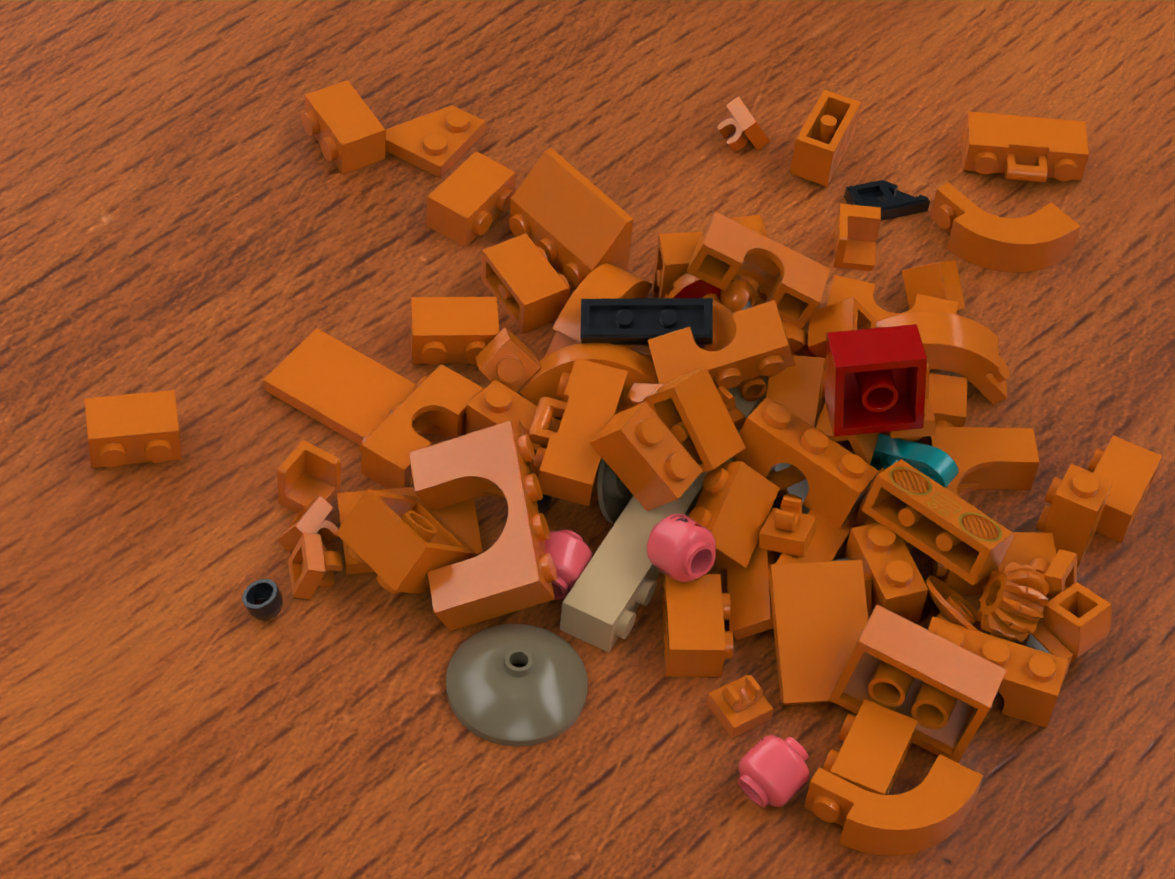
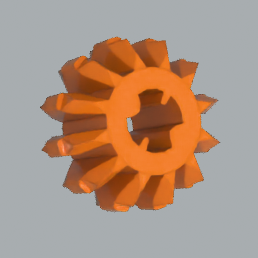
[977,561,1049,642]

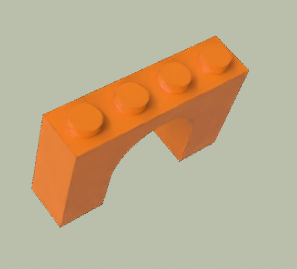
[409,420,557,631]
[924,426,1056,595]

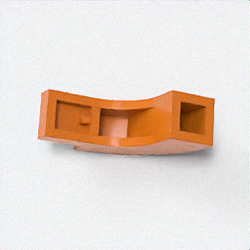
[930,182,1081,273]
[544,263,653,357]
[876,312,1010,405]
[520,342,658,418]
[804,754,984,856]

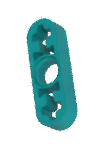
[870,434,958,487]

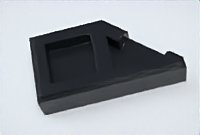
[844,180,930,221]

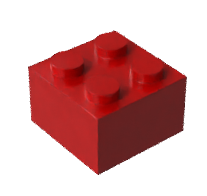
[825,324,927,437]

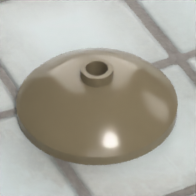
[446,623,588,746]

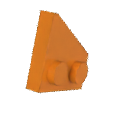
[385,105,485,179]

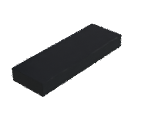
[580,298,713,345]

